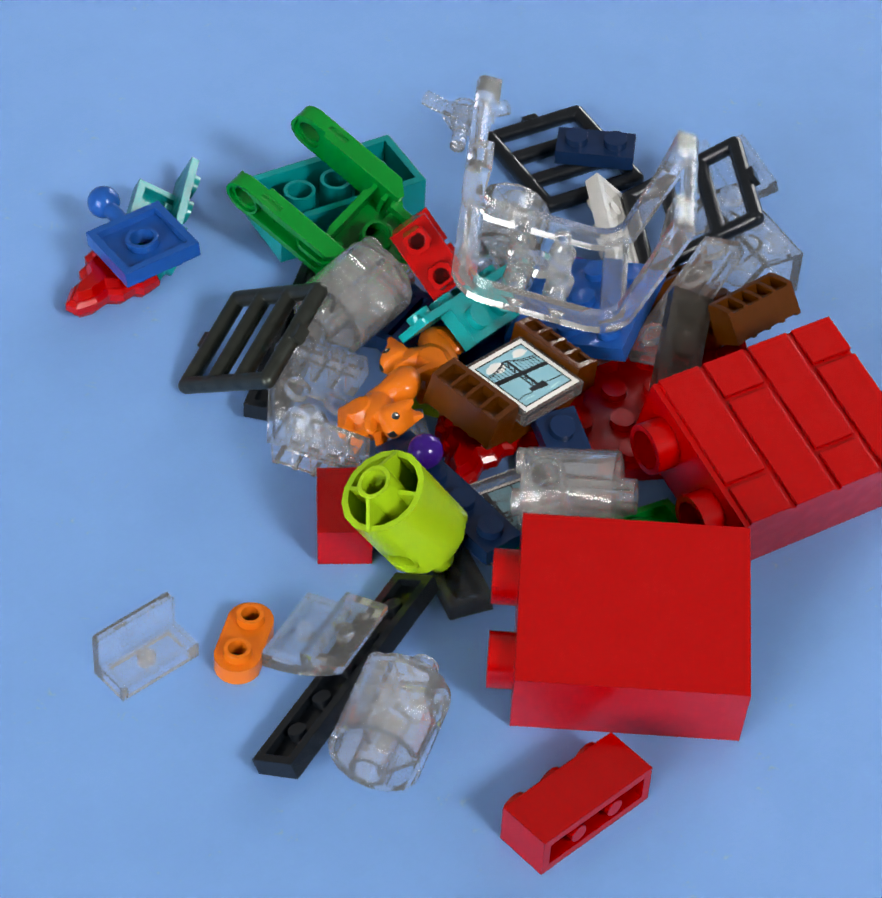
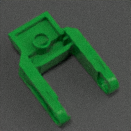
[226,106,412,294]

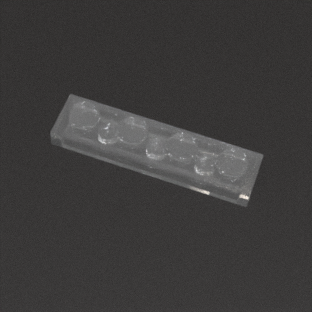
[628,236,745,367]

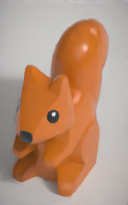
[379,325,464,404]
[337,366,424,457]

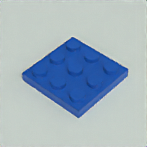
[504,256,666,362]

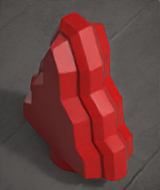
[65,250,160,318]
[435,414,522,486]

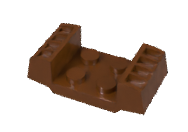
[645,257,801,351]
[422,315,598,450]

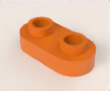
[214,602,274,684]

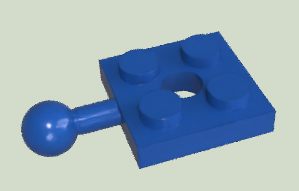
[86,186,201,288]

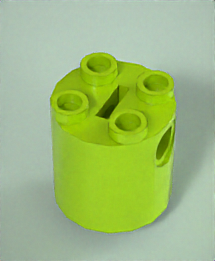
[341,450,468,574]

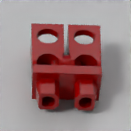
[390,207,472,301]

